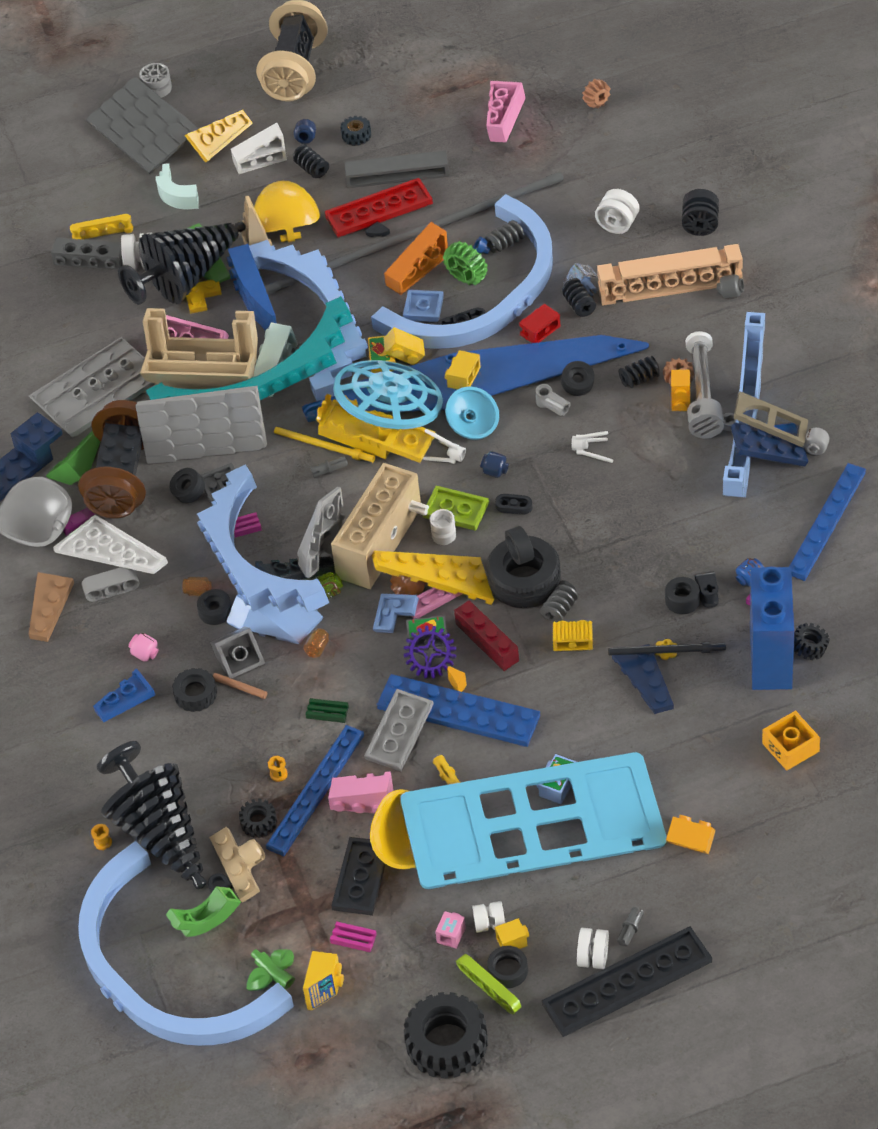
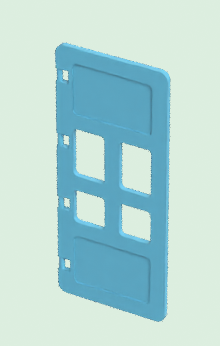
[400,752,667,889]

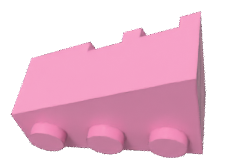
[328,771,394,813]

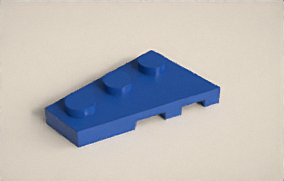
[93,668,155,723]

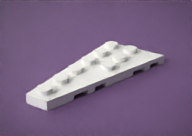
[53,515,168,574]

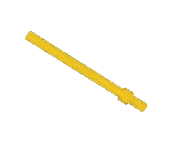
[274,427,375,463]

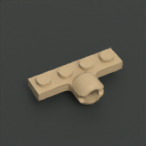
[209,826,265,902]

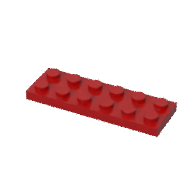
[324,178,433,238]

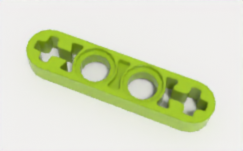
[456,954,522,1015]

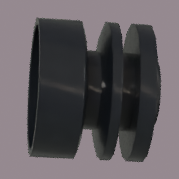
[682,189,719,236]

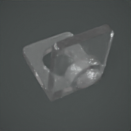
[563,263,597,284]

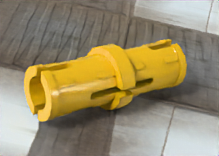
[433,755,461,785]

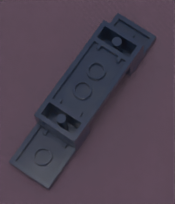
[0,412,63,501]

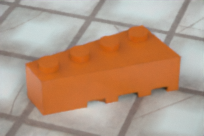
[384,222,448,295]

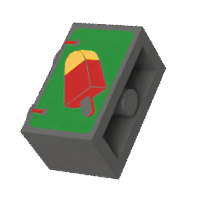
[406,615,448,648]

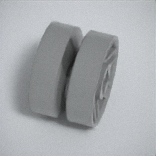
[139,63,172,98]

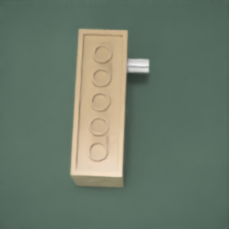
[331,463,429,589]

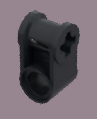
[695,571,719,608]

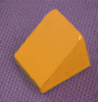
[447,666,467,692]

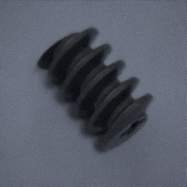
[293,144,330,178]
[562,278,596,317]
[618,356,660,388]

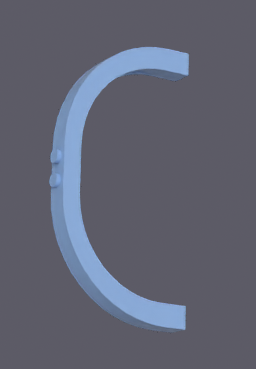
[371,194,553,349]
[78,841,294,1046]

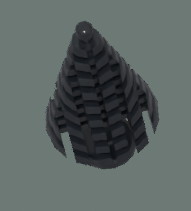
[118,221,246,305]
[97,741,207,889]

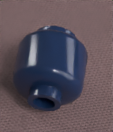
[294,119,316,144]
[480,451,509,478]

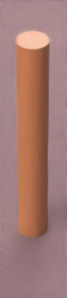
[213,673,267,699]

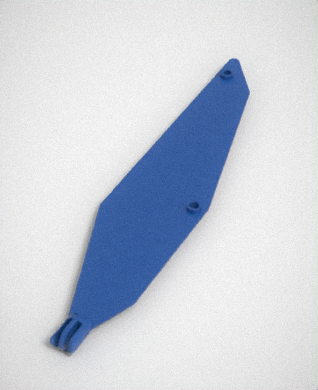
[302,335,649,422]

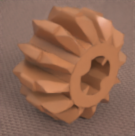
[582,79,611,109]
[663,357,694,386]

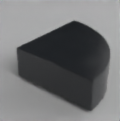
[365,221,390,237]

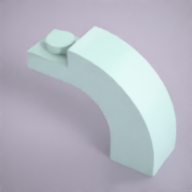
[156,164,199,210]

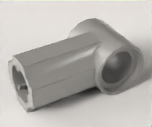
[536,384,570,416]

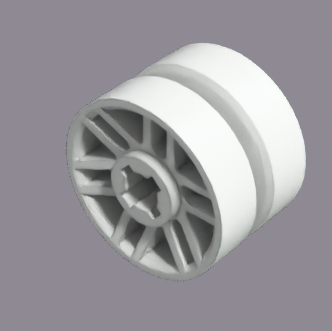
[577,928,609,969]

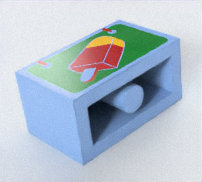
[537,754,576,804]

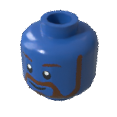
[736,558,764,587]

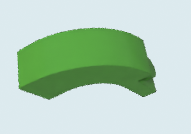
[166,886,241,937]

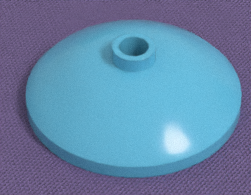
[445,386,499,440]

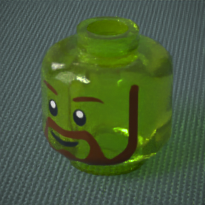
[317,572,343,599]

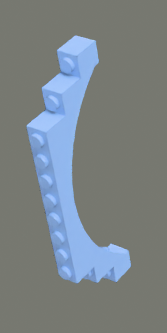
[249,240,368,401]
[723,312,765,497]
[197,464,329,613]

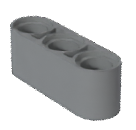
[82,567,140,602]

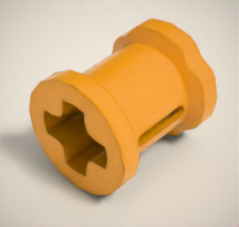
[268,756,288,782]
[91,824,112,850]

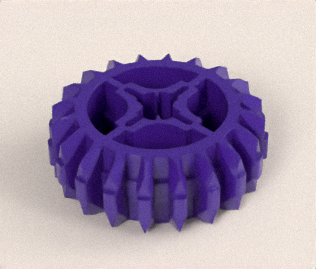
[403,626,457,679]

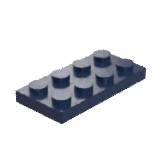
[731,422,808,467]

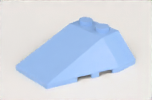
[227,594,323,644]

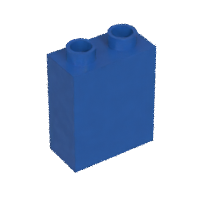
[750,567,794,690]

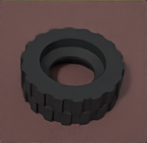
[172,668,217,712]

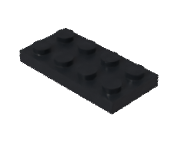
[331,837,386,916]

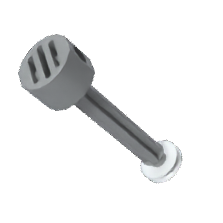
[685,331,724,439]

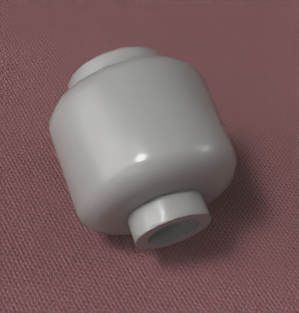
[803,427,829,455]

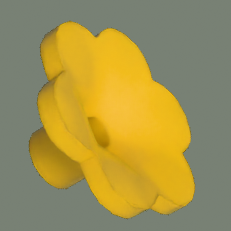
[655,639,677,660]

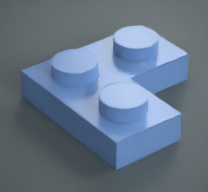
[373,594,419,633]

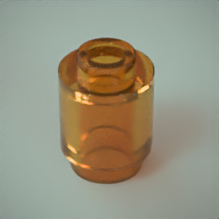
[182,577,212,596]
[303,628,329,658]

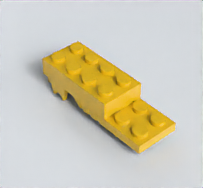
[316,394,435,463]

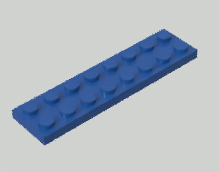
[377,674,540,747]

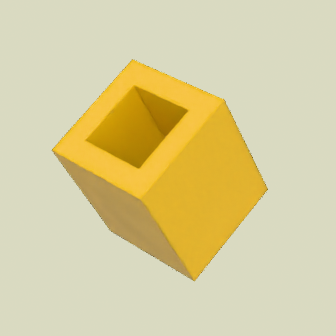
[495,918,529,949]

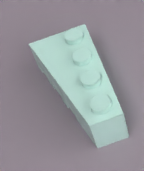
[253,323,298,397]

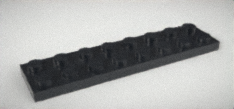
[541,926,712,1037]

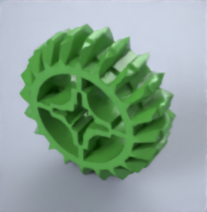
[443,241,488,286]

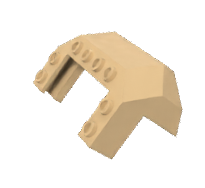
[140,308,258,389]

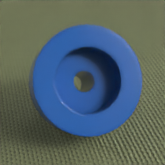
[473,237,490,254]

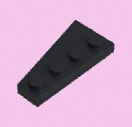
[255,556,336,580]

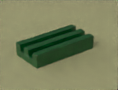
[306,698,349,723]

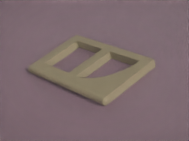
[733,391,808,447]

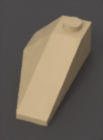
[242,196,272,246]

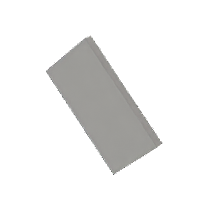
[364,689,434,772]

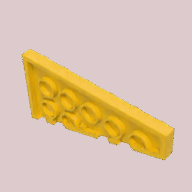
[372,551,494,605]

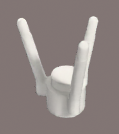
[423,429,466,464]
[572,431,613,463]

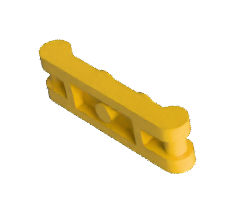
[70,214,133,240]

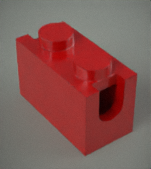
[519,303,561,343]

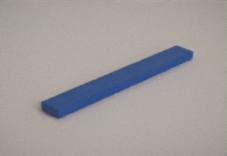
[266,725,364,857]

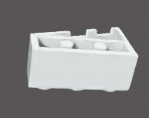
[231,123,287,174]

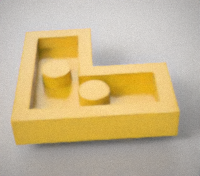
[186,280,222,314]

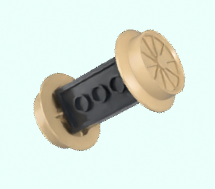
[256,0,328,101]

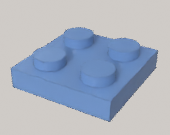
[403,290,444,322]

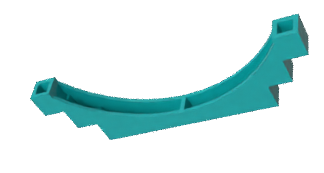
[146,296,353,400]

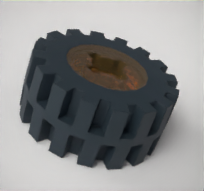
[340,115,371,146]

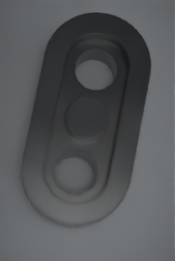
[495,494,533,515]

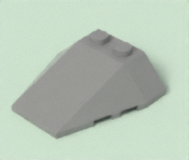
[297,487,345,578]

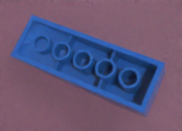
[226,244,277,331]

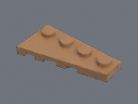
[29,572,74,642]

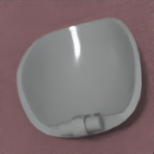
[0,477,72,547]

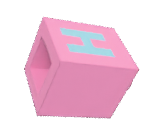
[435,911,466,949]

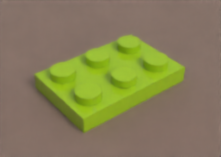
[423,486,489,531]

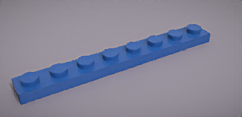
[789,463,866,581]

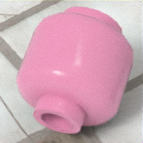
[128,633,159,662]

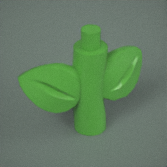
[247,949,295,991]

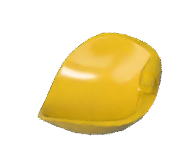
[254,181,320,242]
[370,789,416,869]

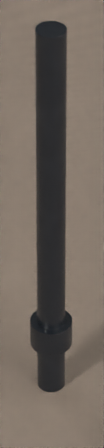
[608,641,726,656]

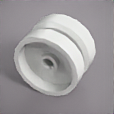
[595,189,639,234]

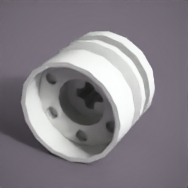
[121,232,152,270]

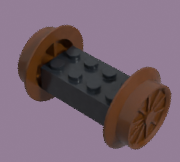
[78,400,146,519]

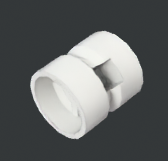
[430,509,456,545]
[472,901,505,933]

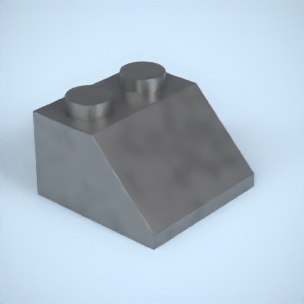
[210,627,265,679]

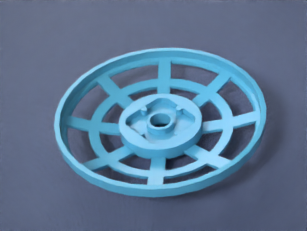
[333,360,443,429]

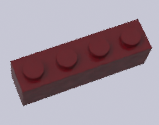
[454,600,519,671]

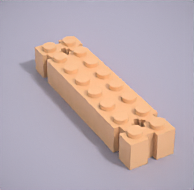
[597,244,743,306]

